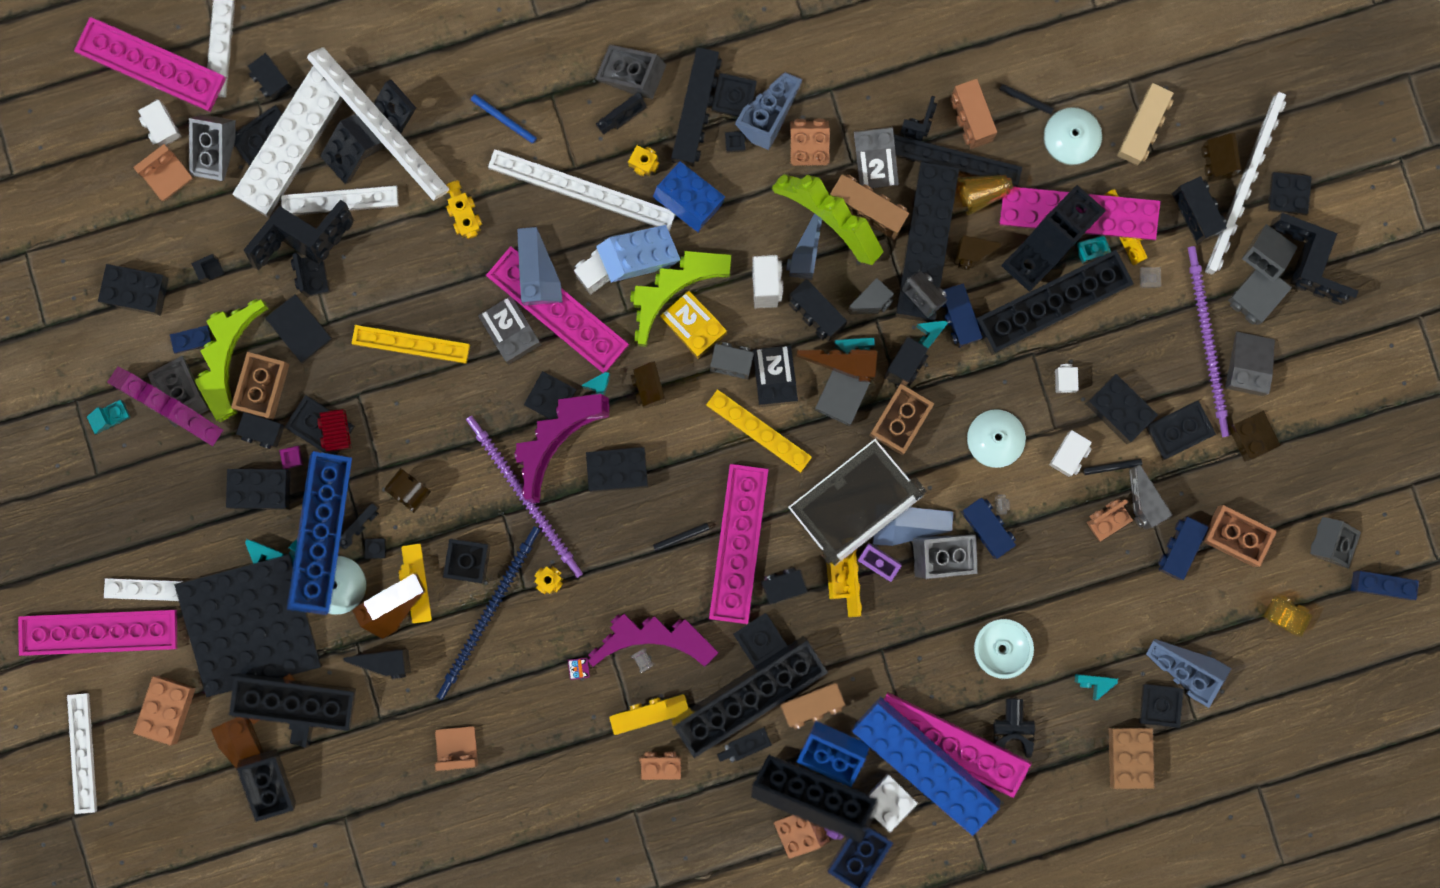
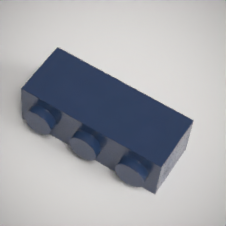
[941,283,982,348]
[961,497,1016,559]
[1158,517,1209,580]
[1351,571,1419,600]

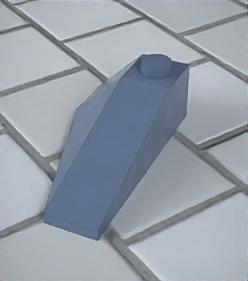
[735,73,802,150]
[786,213,822,280]
[517,227,562,306]
[873,504,953,546]
[1146,639,1231,708]

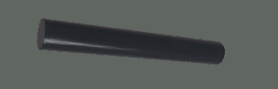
[999,83,1054,115]
[1083,458,1142,476]
[653,523,710,551]

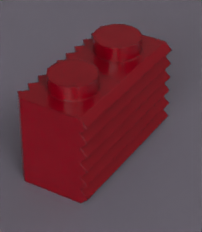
[317,409,352,452]

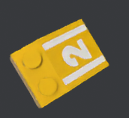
[660,291,727,359]

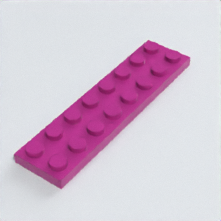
[74,17,226,112]
[1000,186,1160,241]
[486,246,629,373]
[709,464,768,624]
[18,610,178,656]
[884,692,1031,798]

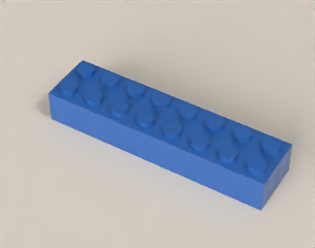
[287,451,352,615]
[852,696,1001,836]

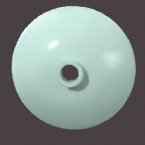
[1044,108,1102,165]
[967,410,1026,468]
[329,556,366,614]
[974,619,1034,679]

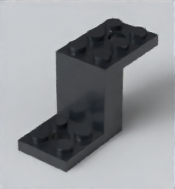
[320,79,416,184]
[1001,185,1106,292]
[243,200,354,271]
[1270,213,1358,305]

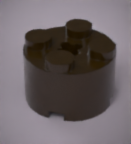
[384,468,431,513]

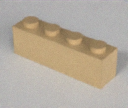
[1117,83,1174,165]

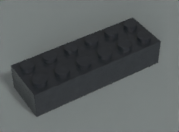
[229,673,356,731]
[751,754,878,843]

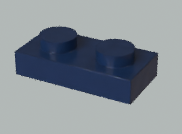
[170,325,212,354]

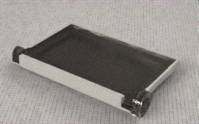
[788,439,927,566]

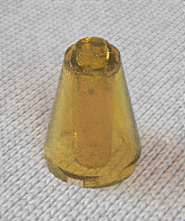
[957,175,1013,216]

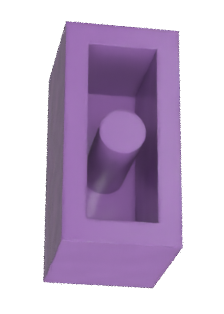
[858,543,902,582]

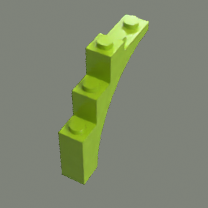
[772,174,884,265]
[630,251,731,347]
[194,299,269,422]

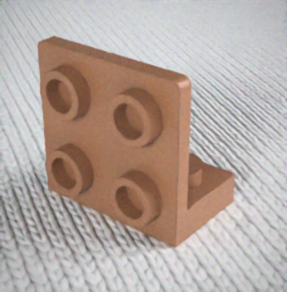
[133,144,193,201]
[1086,499,1133,542]
[435,726,478,771]
[640,751,681,780]
[774,815,831,858]

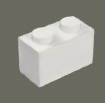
[138,99,182,146]
[1049,430,1092,477]

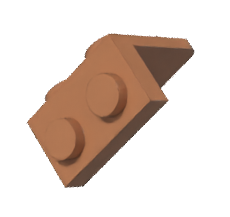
[790,119,830,165]

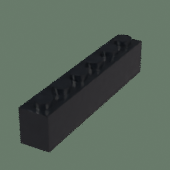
[672,47,722,167]

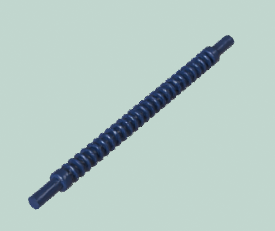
[436,526,540,700]

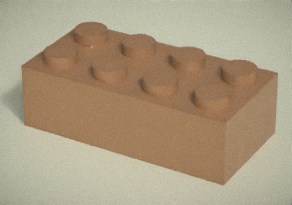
[830,174,909,240]

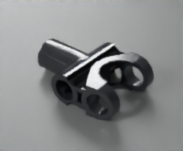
[993,698,1035,758]

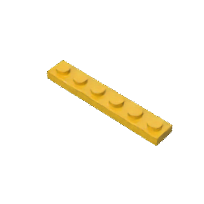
[352,325,470,364]
[706,389,812,473]

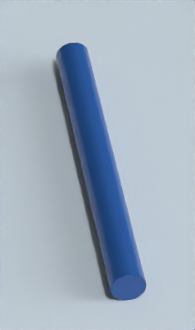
[471,94,537,144]

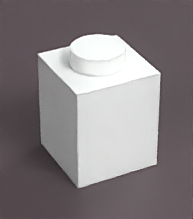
[1055,364,1078,393]

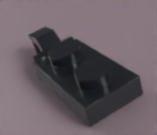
[596,92,647,135]
[339,503,380,550]
[717,727,772,762]

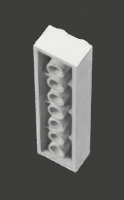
[233,66,343,218]

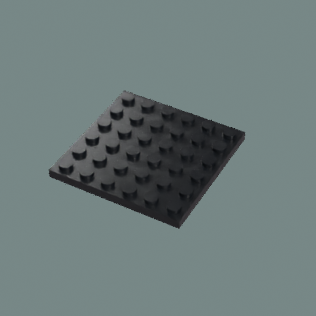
[174,554,322,698]

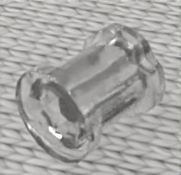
[631,648,655,673]

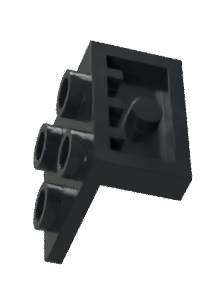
[899,96,937,141]
[291,253,330,297]

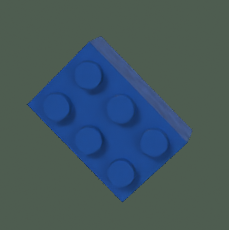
[653,161,725,232]
[797,721,869,787]

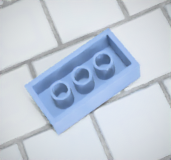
[596,225,681,283]

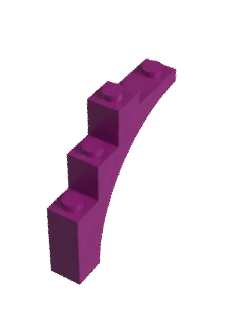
[107,366,223,446]
[514,394,609,503]
[588,614,719,667]

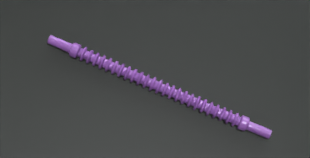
[1188,246,1230,437]
[466,416,583,578]

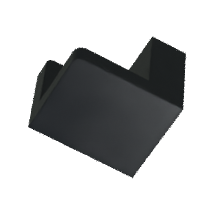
[191,254,225,284]
[289,724,313,748]

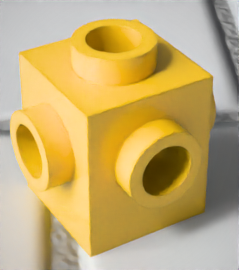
[628,145,659,176]
[534,566,563,594]

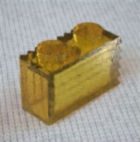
[1263,595,1313,637]

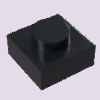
[725,131,745,153]
[365,539,386,559]

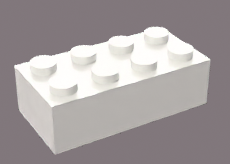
[752,256,783,308]

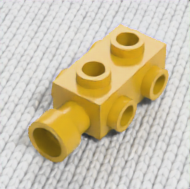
[446,180,482,239]

